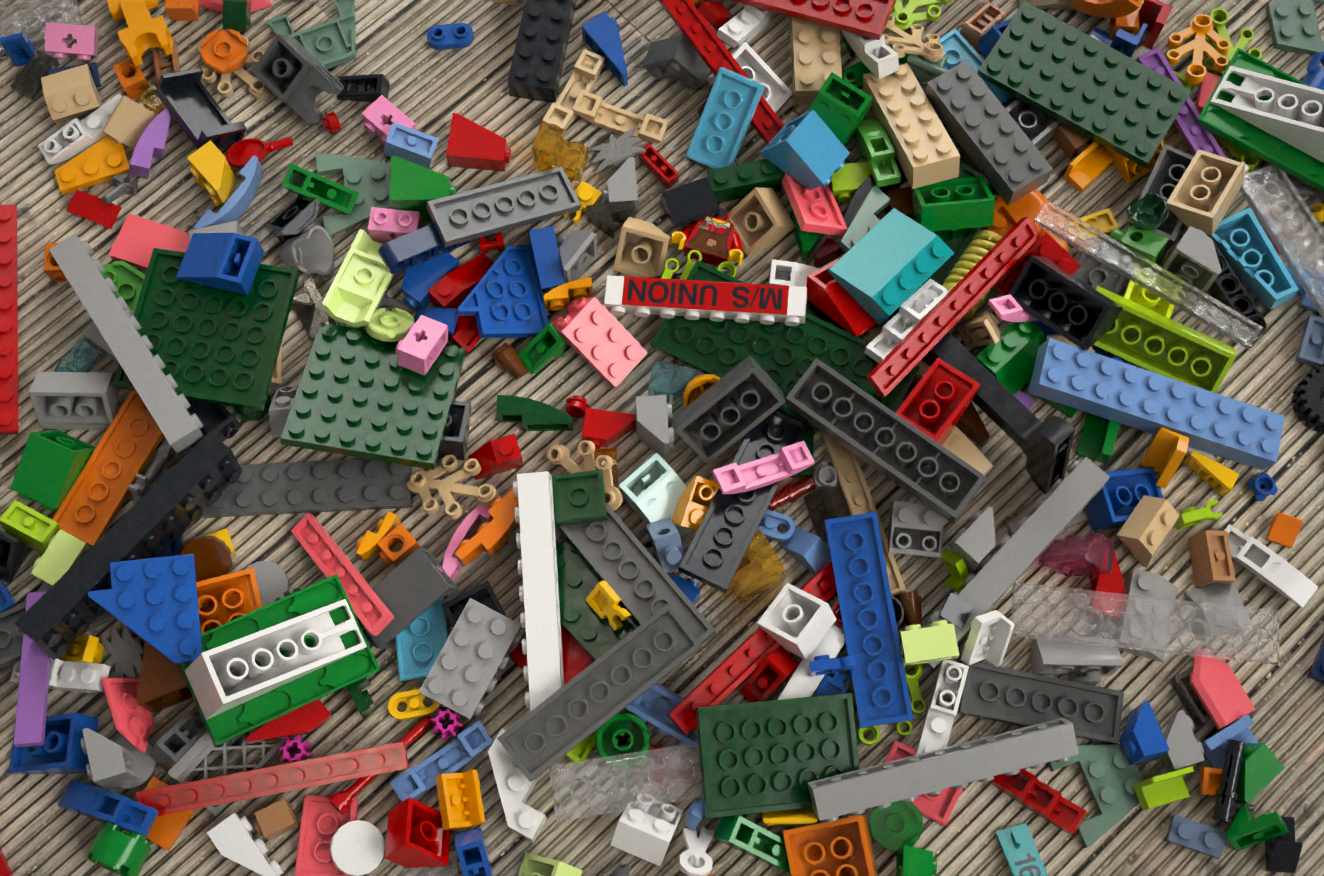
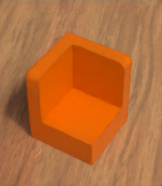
[165,0,200,21]

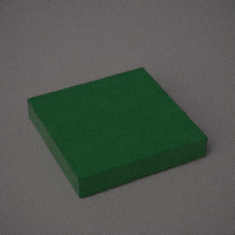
[552,469,608,527]

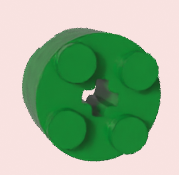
[596,713,650,772]
[85,821,152,876]

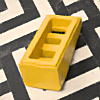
[1184,450,1239,496]

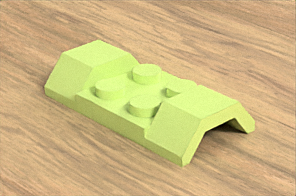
[322,229,394,328]

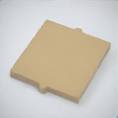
[102,95,157,149]

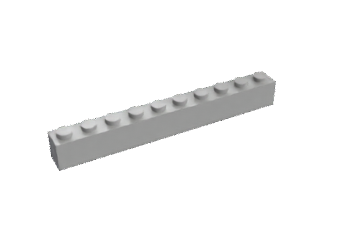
[49,234,204,453]
[925,457,1110,671]
[807,718,1079,822]

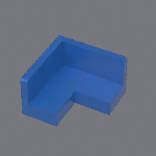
[1089,23,1148,58]

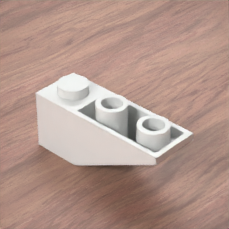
[768,259,820,287]
[207,813,284,876]

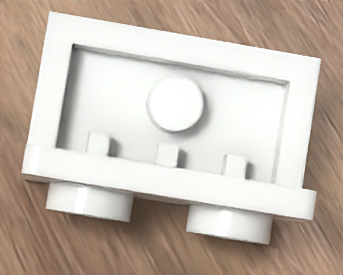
[961,610,1015,667]

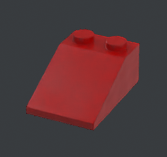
[895,358,981,445]

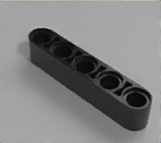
[1206,234,1266,344]

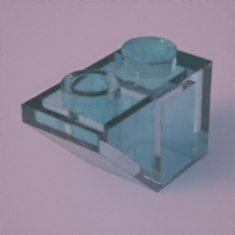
[648,361,703,402]

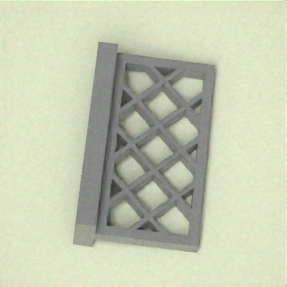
[167,725,290,816]

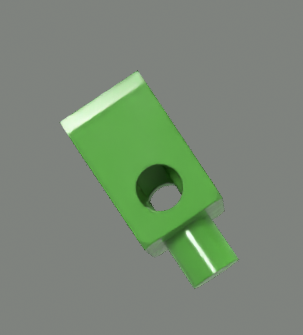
[1108,224,1169,274]

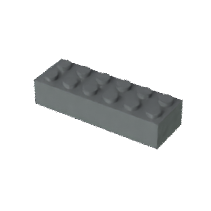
[925,60,1053,206]

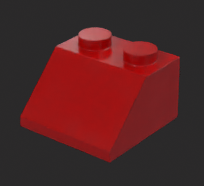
[384,797,451,868]

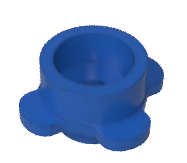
[1247,472,1278,501]

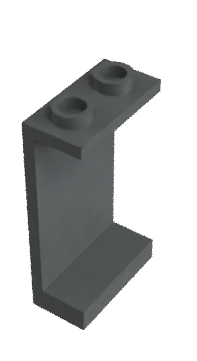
[355,547,459,649]

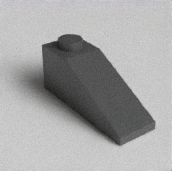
[149,706,207,772]

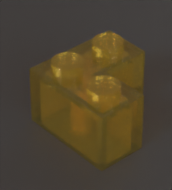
[532,123,589,182]
[729,528,787,604]

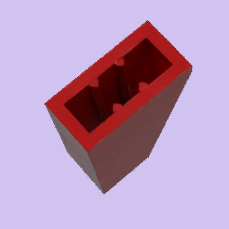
[446,113,511,172]

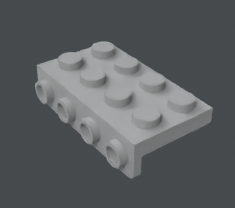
[418,598,523,721]

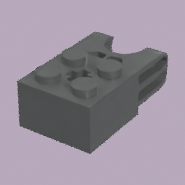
[252,34,343,124]

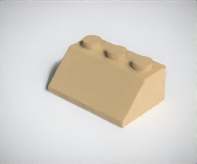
[1166,149,1245,236]

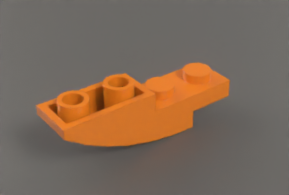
[455,485,519,567]

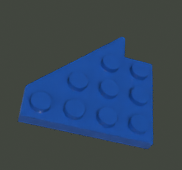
[454,245,549,338]
[88,554,203,665]

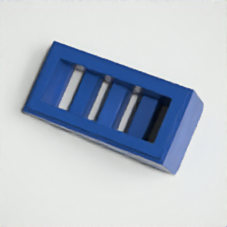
[0,33,39,67]

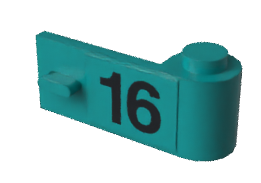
[995,823,1048,876]

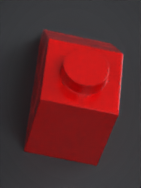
[581,408,636,449]
[468,434,524,480]
[739,646,799,702]

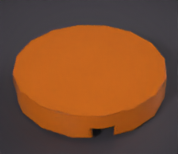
[200,29,248,74]

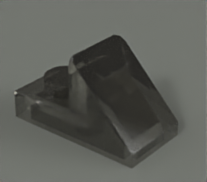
[586,200,635,239]

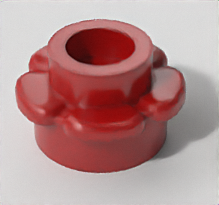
[322,111,342,134]
[566,395,590,418]

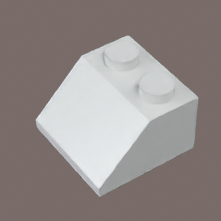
[757,582,837,660]

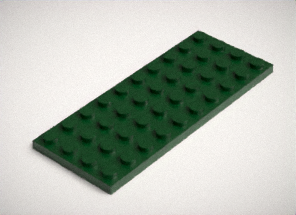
[651,260,920,431]

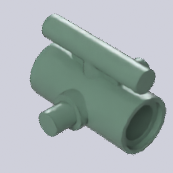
[907,54,948,93]

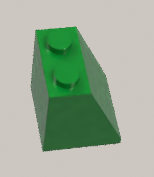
[390,156,456,221]
[10,429,96,511]

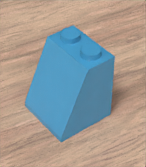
[760,110,850,190]

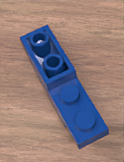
[58,780,159,837]

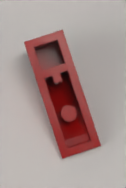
[428,254,494,309]

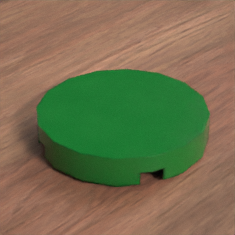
[869,800,923,851]

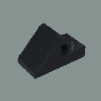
[1265,816,1302,873]

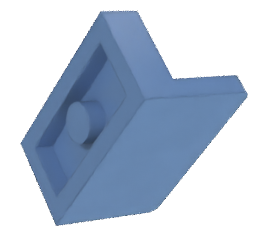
[384,122,439,169]
[1201,714,1258,769]

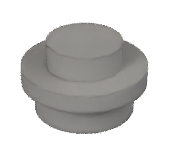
[813,465,838,490]

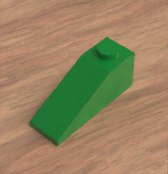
[282,163,359,215]
[713,815,791,873]

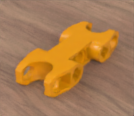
[106,0,173,66]

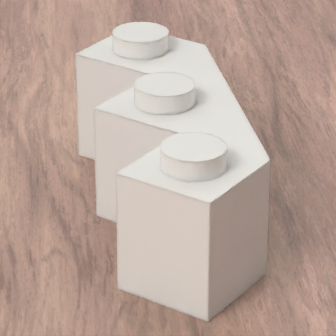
[488,728,547,843]

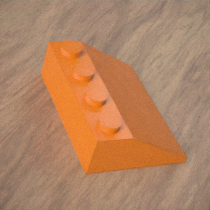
[196,568,263,634]
[783,815,879,876]

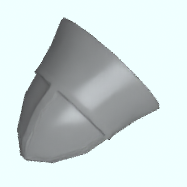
[278,225,335,276]

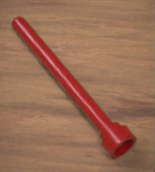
[328,716,432,815]

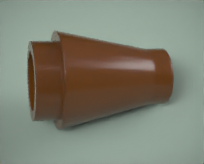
[492,343,528,380]
[897,590,923,627]

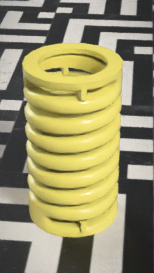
[941,230,1002,319]

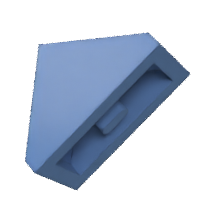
[781,528,831,575]

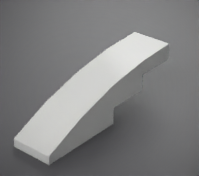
[864,278,950,363]

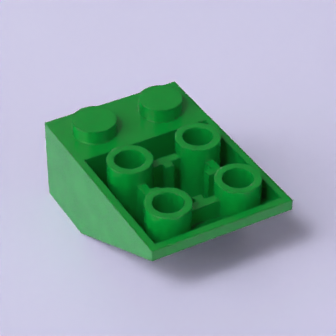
[808,72,872,147]

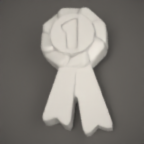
[679,827,714,876]

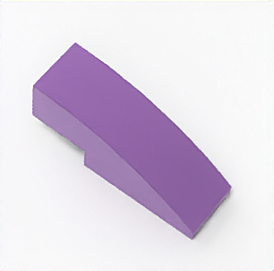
[129,108,172,178]

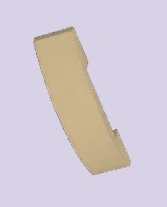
[542,49,605,132]
[572,90,669,143]

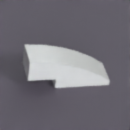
[841,30,899,79]

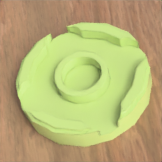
[365,308,414,342]

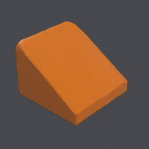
[1266,512,1303,549]

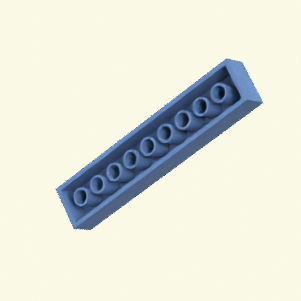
[1028,338,1285,470]

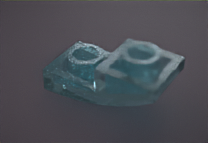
[53,338,103,372]

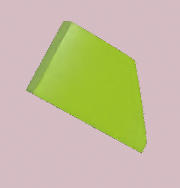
[941,549,969,594]

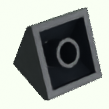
[659,177,720,228]
[0,530,32,583]

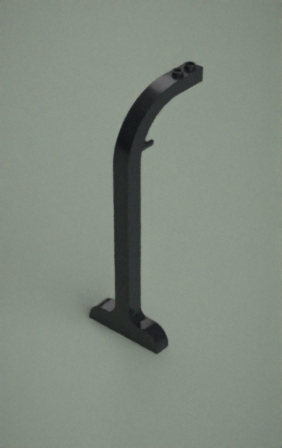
[844,157,1075,495]

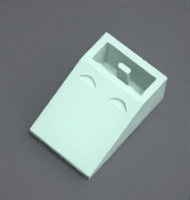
[619,453,691,539]

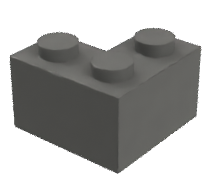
[642,35,711,89]

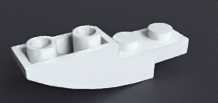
[717,4,776,48]
[38,94,122,165]
[1224,524,1318,609]
[10,658,111,693]
[916,660,969,755]

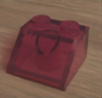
[1039,533,1114,577]

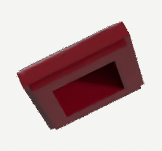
[814,238,843,268]

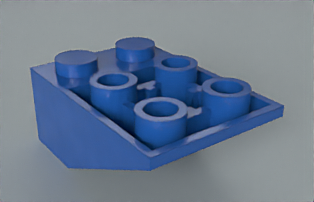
[176,233,264,296]

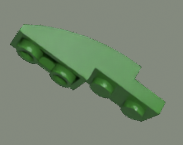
[854,117,901,187]

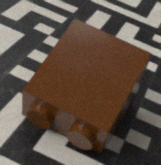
[137,641,193,713]

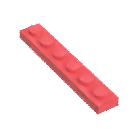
[291,513,395,636]

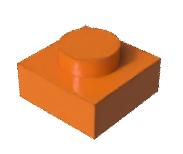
[1199,766,1223,796]

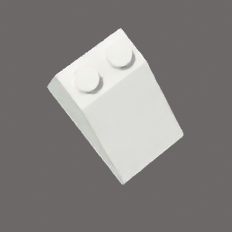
[707,42,793,113]

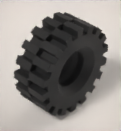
[1292,367,1324,432]

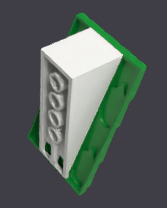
[1198,48,1324,192]
[179,574,380,747]

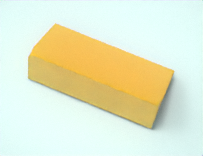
[761,807,818,826]

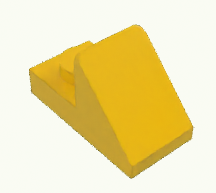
[59,635,105,664]

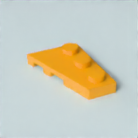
[54,135,130,195]

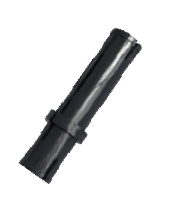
[1212,739,1246,823]

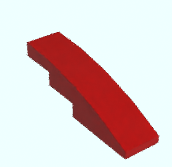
[988,769,1087,836]

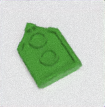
[102,260,145,311]

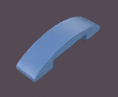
[193,155,263,229]
[389,721,493,802]

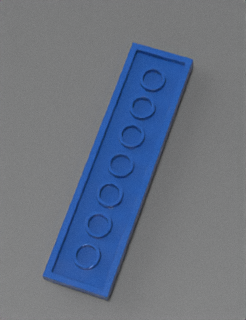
[825,512,914,728]

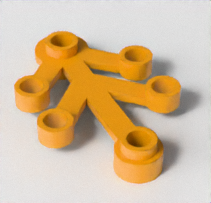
[1166,14,1231,85]

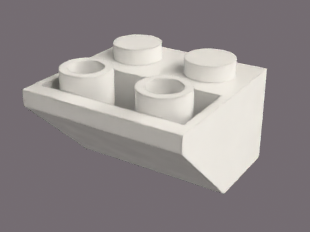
[610,790,684,866]

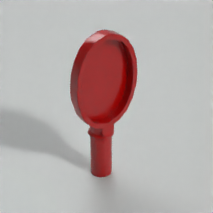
[226,136,293,168]

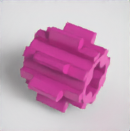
[430,708,464,741]
[278,735,313,763]

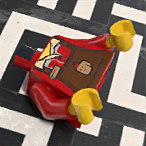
[669,208,743,269]

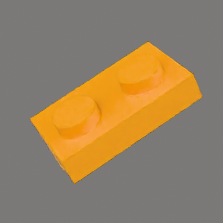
[435,769,485,830]

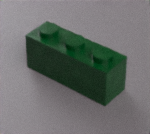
[706,159,783,203]

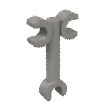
[128,440,176,503]

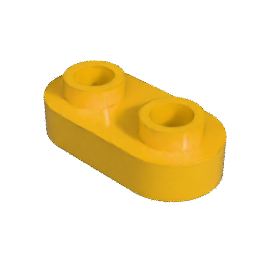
[388,689,441,721]

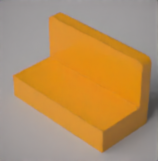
[1063,141,1115,193]
[1141,427,1190,489]

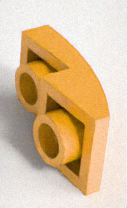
[544,277,593,311]
[356,511,401,561]

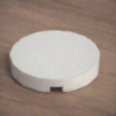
[329,820,385,876]

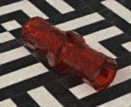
[768,475,816,511]

